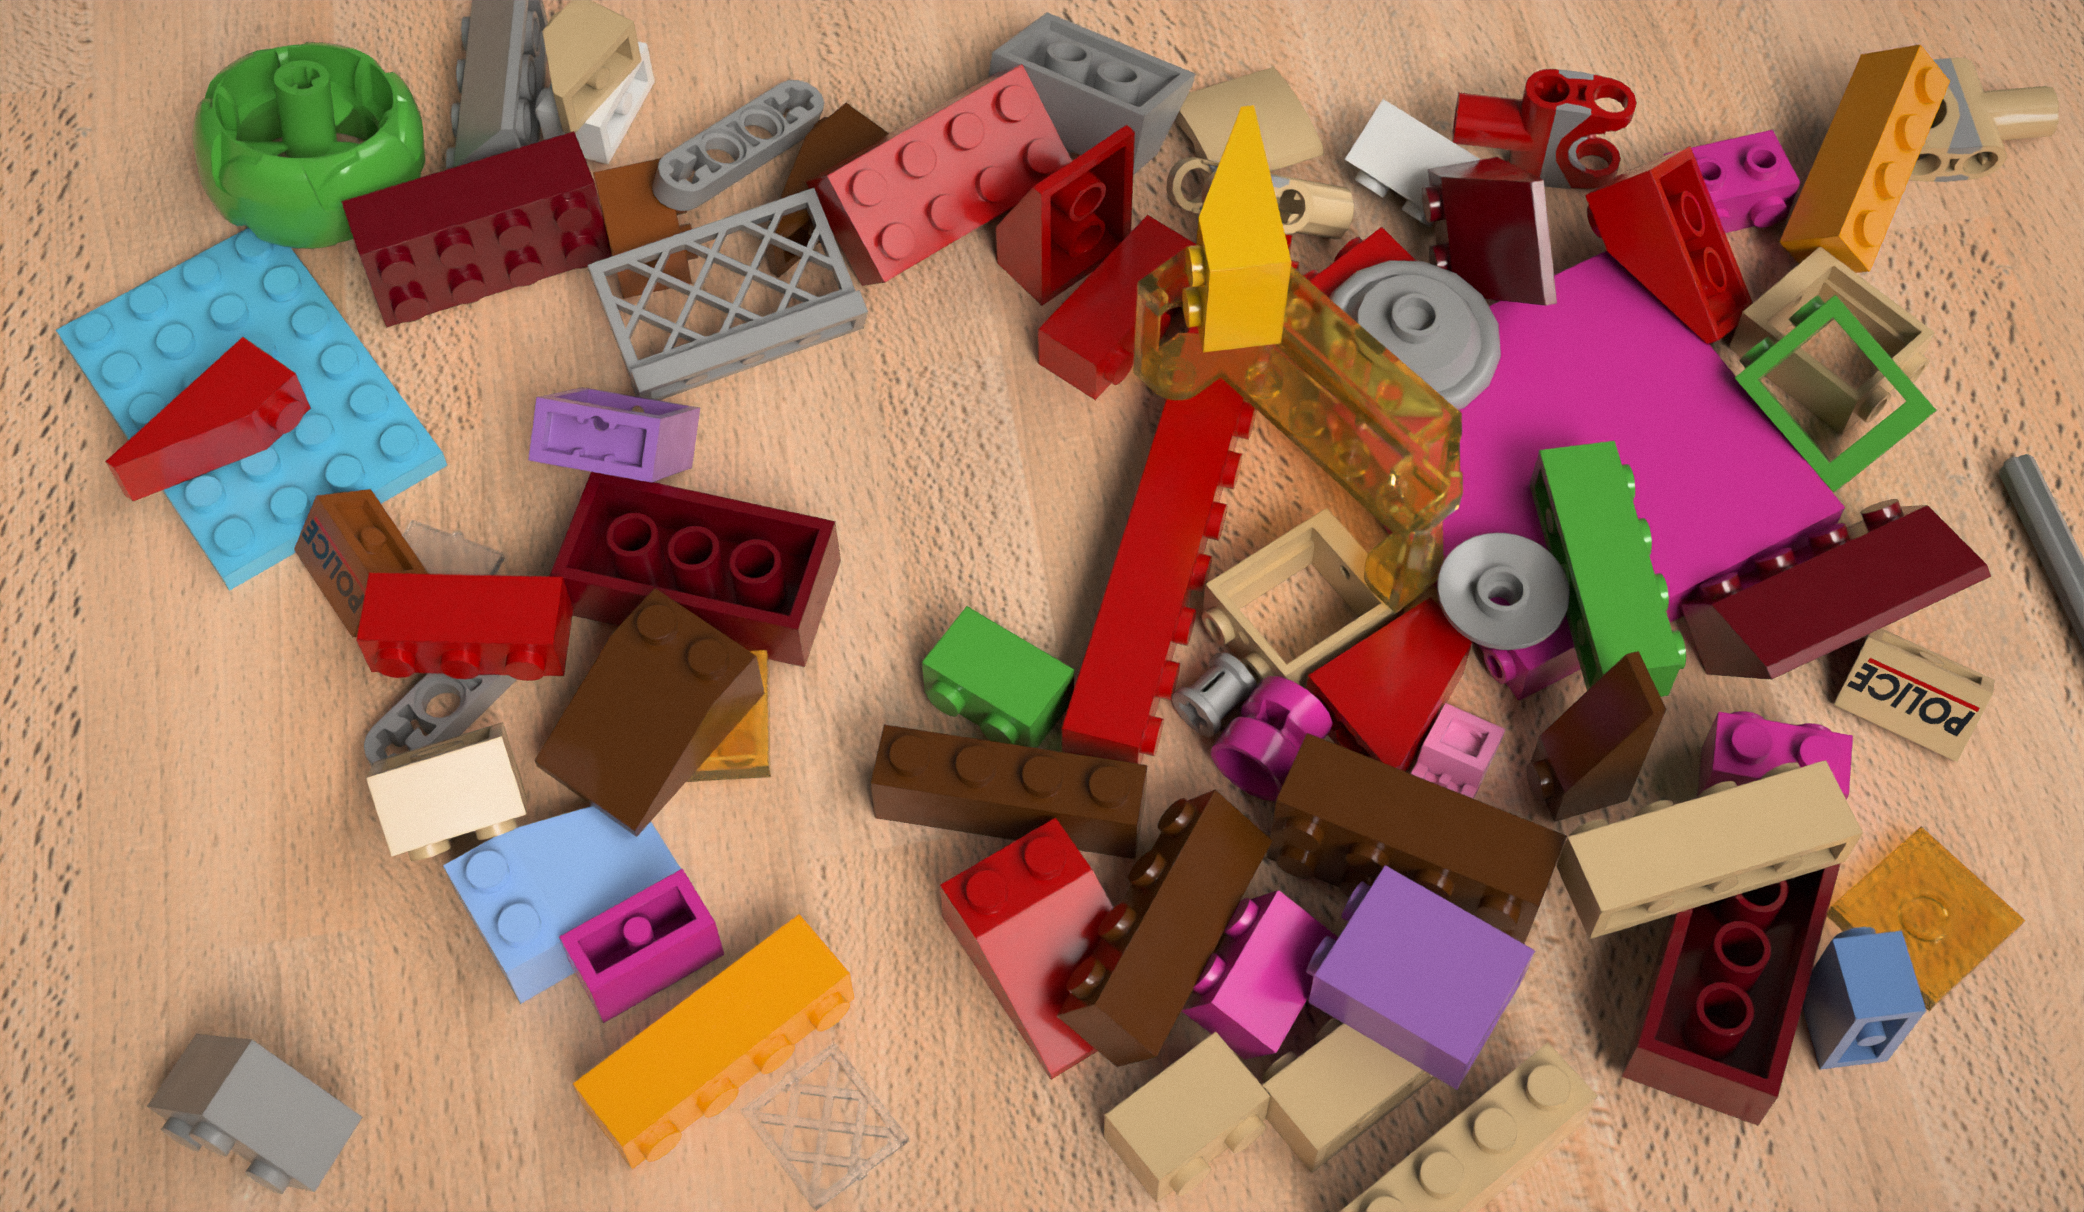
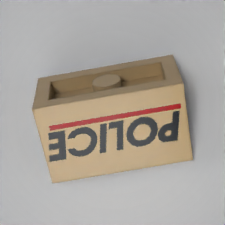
[1834,628,1995,762]

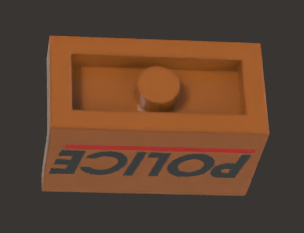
[294,489,429,638]

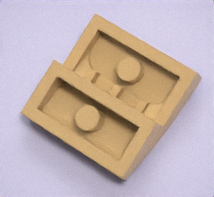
[1174,67,1323,172]

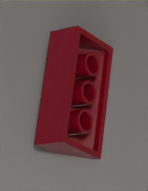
[1680,499,1991,680]

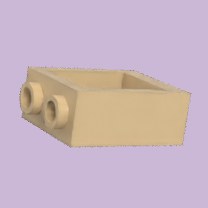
[1729,246,1935,435]
[1201,508,1407,689]

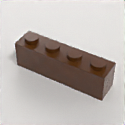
[870,724,1148,859]
[1057,789,1272,1067]

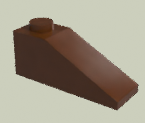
[767,103,889,278]
[1526,651,1667,822]

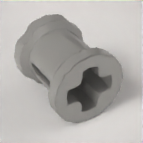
[1172,652,1257,737]

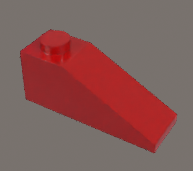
[105,337,311,502]

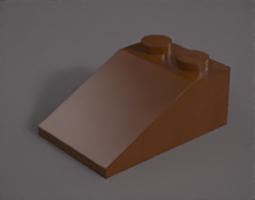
[534,588,765,837]

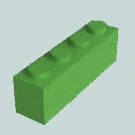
[1529,441,1686,697]

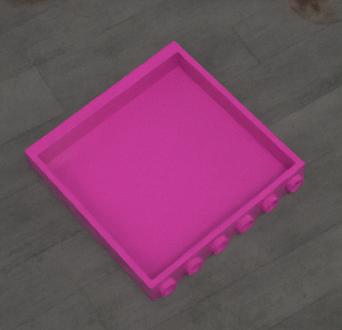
[1313,251,1845,701]

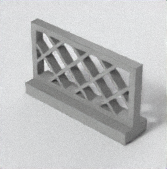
[588,188,868,401]

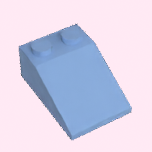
[443,806,681,1004]

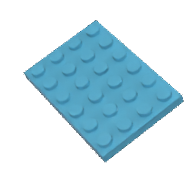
[56,228,448,591]

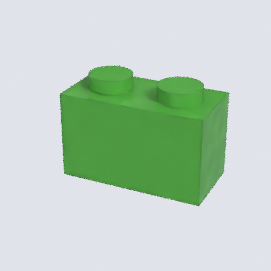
[922,606,1074,748]

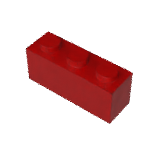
[1038,215,1196,400]
[356,572,574,681]

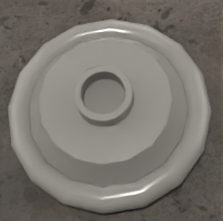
[1319,261,1501,420]

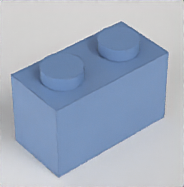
[1802,927,1927,1070]

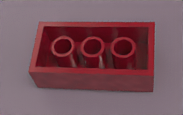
[341,131,612,328]
[550,472,841,667]
[1621,863,1841,1126]

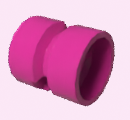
[1211,676,1332,801]

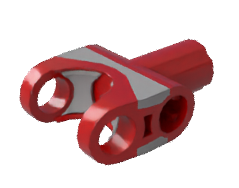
[1452,69,1637,189]

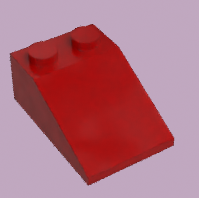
[996,125,1135,306]
[1585,146,1753,344]
[940,818,1113,1080]

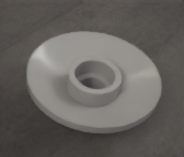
[1437,533,1570,650]

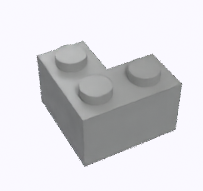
[147,1034,362,1194]

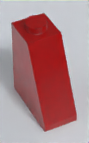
[1306,597,1472,772]

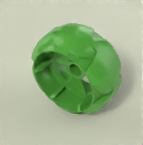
[192,42,426,249]

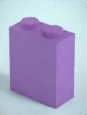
[1306,865,1535,1090]

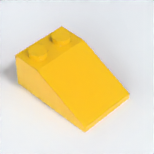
[1182,105,1291,352]

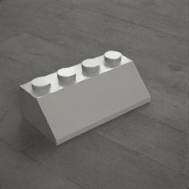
[446,0,548,169]

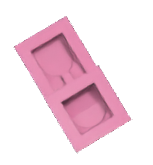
[1411,703,1506,799]

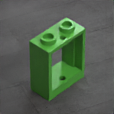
[1735,295,1938,492]

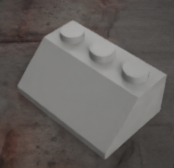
[988,12,1195,175]

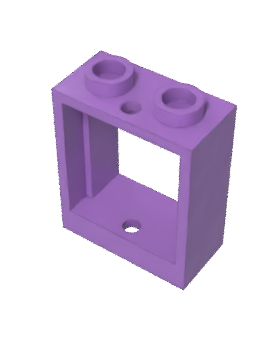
[528,387,700,482]

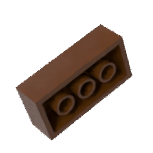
[1267,733,1567,944]

